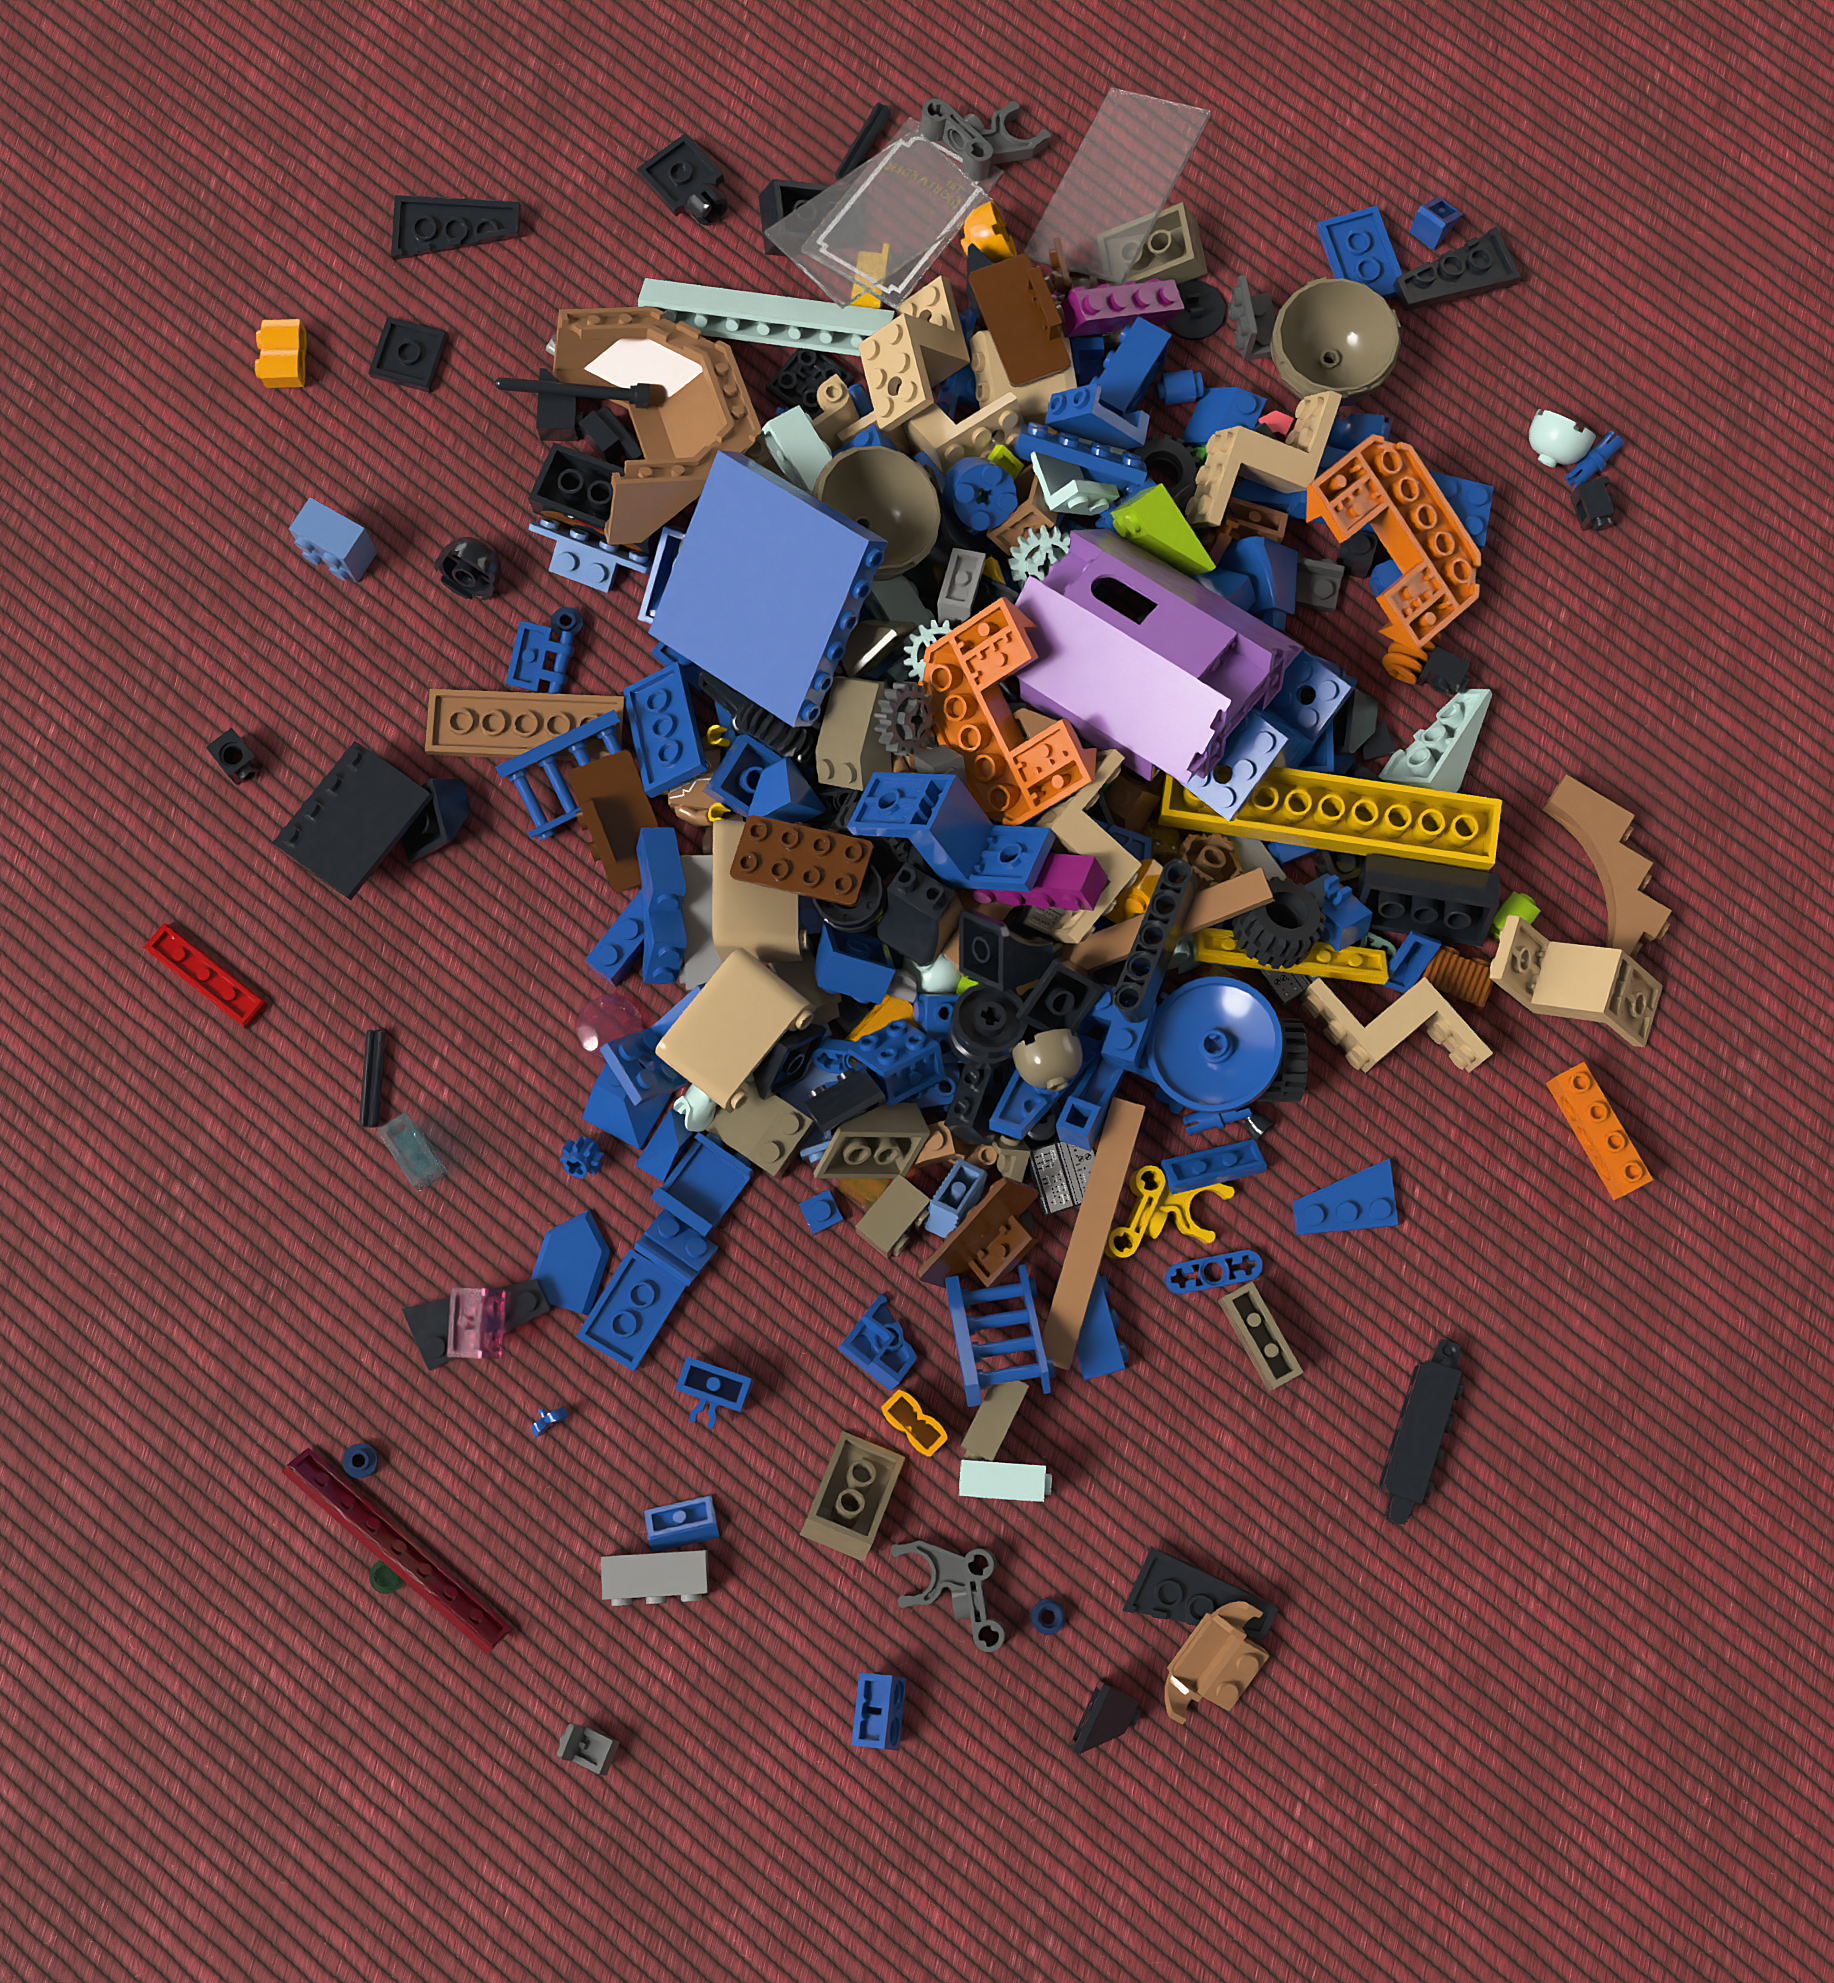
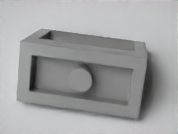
[937,548,986,630]

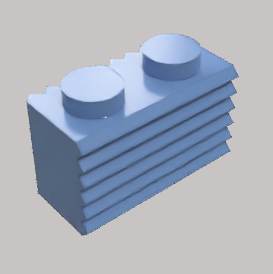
[924,1159,988,1239]

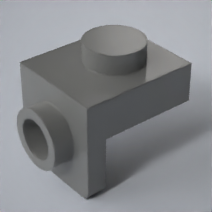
[556,1723,620,1776]

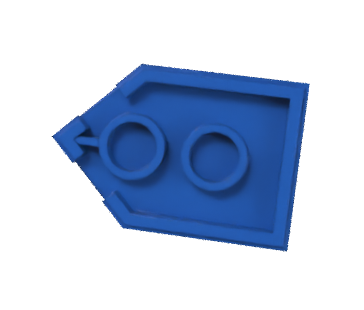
[530,1209,611,1316]

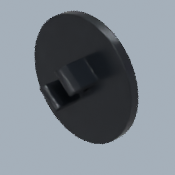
[1166,280,1225,340]

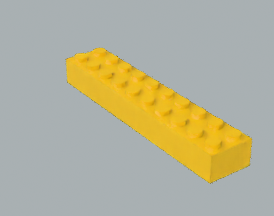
[1158,764,1502,872]

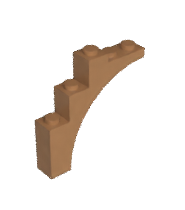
[1542,774,1672,959]

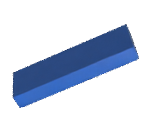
[1160,1139,1267,1195]

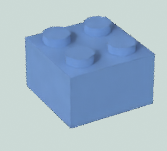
[289,498,378,583]

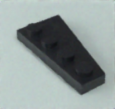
[391,195,521,260]
[1393,226,1521,311]
[401,1279,553,1371]
[1122,1546,1278,1640]

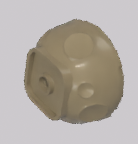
[1270,277,1401,407]
[811,446,941,581]

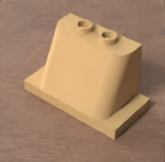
[969,301,1077,435]

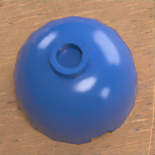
[1327,413,1391,452]

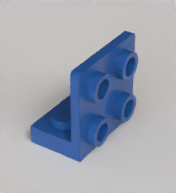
[847,1019,946,1107]

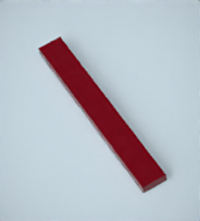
[282,1448,512,1655]

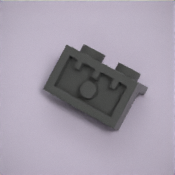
[1295,553,1345,613]

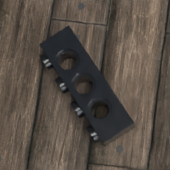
[944,1031,1031,1146]

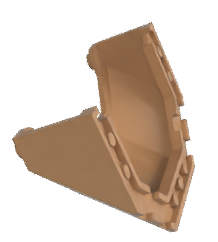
[553,307,762,545]

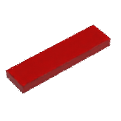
[143,922,268,1029]

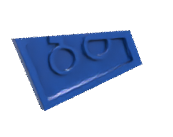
[1292,1158,1398,1236]

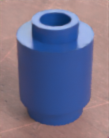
[1155,369,1203,406]

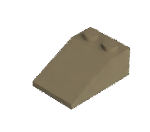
[1097,202,1208,286]
[815,676,892,791]
[705,1081,817,1180]
[813,1103,930,1179]
[800,1431,905,1562]

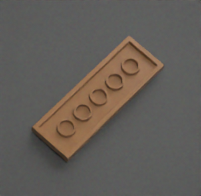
[425,689,625,761]

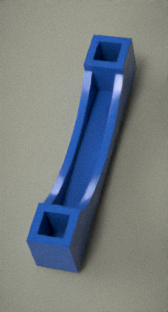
[1056,967,1168,1152]

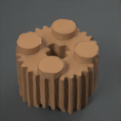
[1170,833,1243,892]

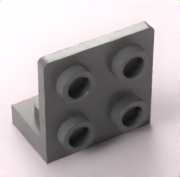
[1228,275,1276,361]

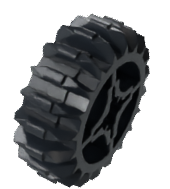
[732,699,817,769]

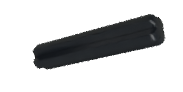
[835,102,891,185]
[359,1029,386,1128]

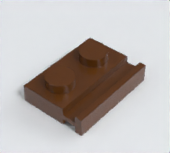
[1195,503,1239,566]

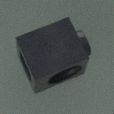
[205,728,263,785]

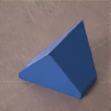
[745,756,826,824]

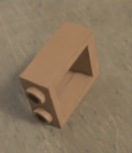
[986,463,1058,556]

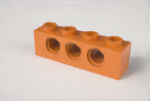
[1546,1062,1653,1200]

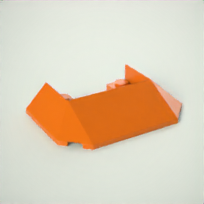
[1306,434,1481,651]
[918,597,1096,826]

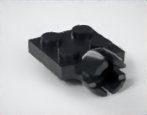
[637,133,729,226]

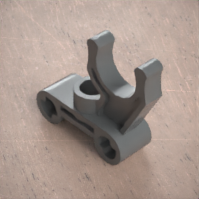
[919,99,1050,182]
[891,1540,1007,1652]

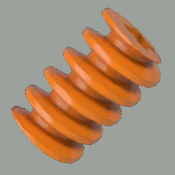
[1382,628,1444,684]

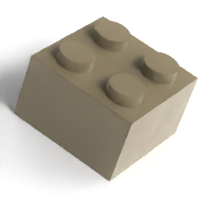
[855,1174,931,1259]

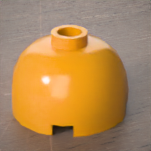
[961,201,1017,264]

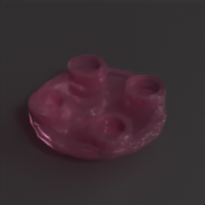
[577,994,643,1061]

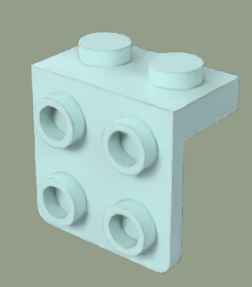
[1031,451,1120,516]

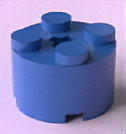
[942,457,1017,531]

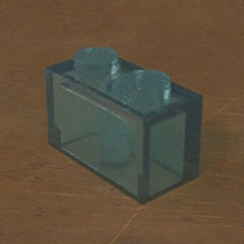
[377,1112,448,1191]

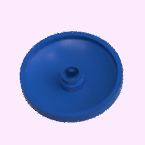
[1146,976,1284,1113]

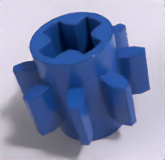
[559,1136,604,1179]

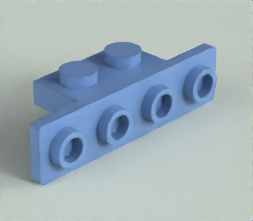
[528,517,654,593]

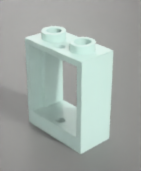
[958,1460,1052,1502]

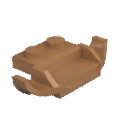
[1165,1601,1269,1725]

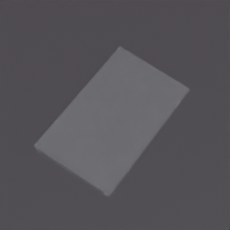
[1023,88,1211,284]
[765,128,993,309]

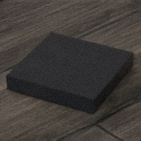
[368,316,449,393]

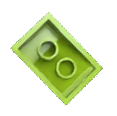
[1110,483,1216,576]

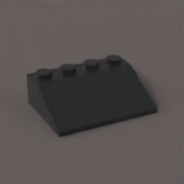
[272,741,434,900]

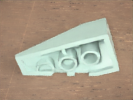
[1378,689,1492,793]

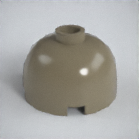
[1012,1029,1083,1092]

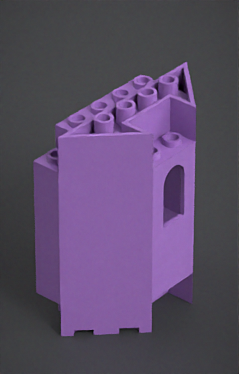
[1012,528,1304,785]

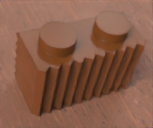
[1418,946,1494,1013]

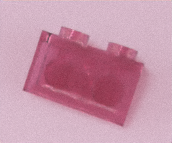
[447,1288,505,1359]

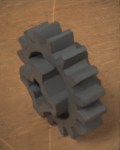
[874,681,937,756]

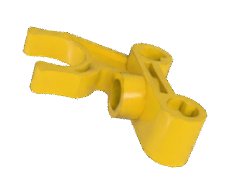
[1105,1165,1235,1259]

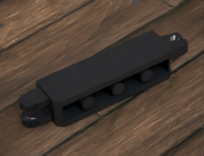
[1378,1339,1464,1525]

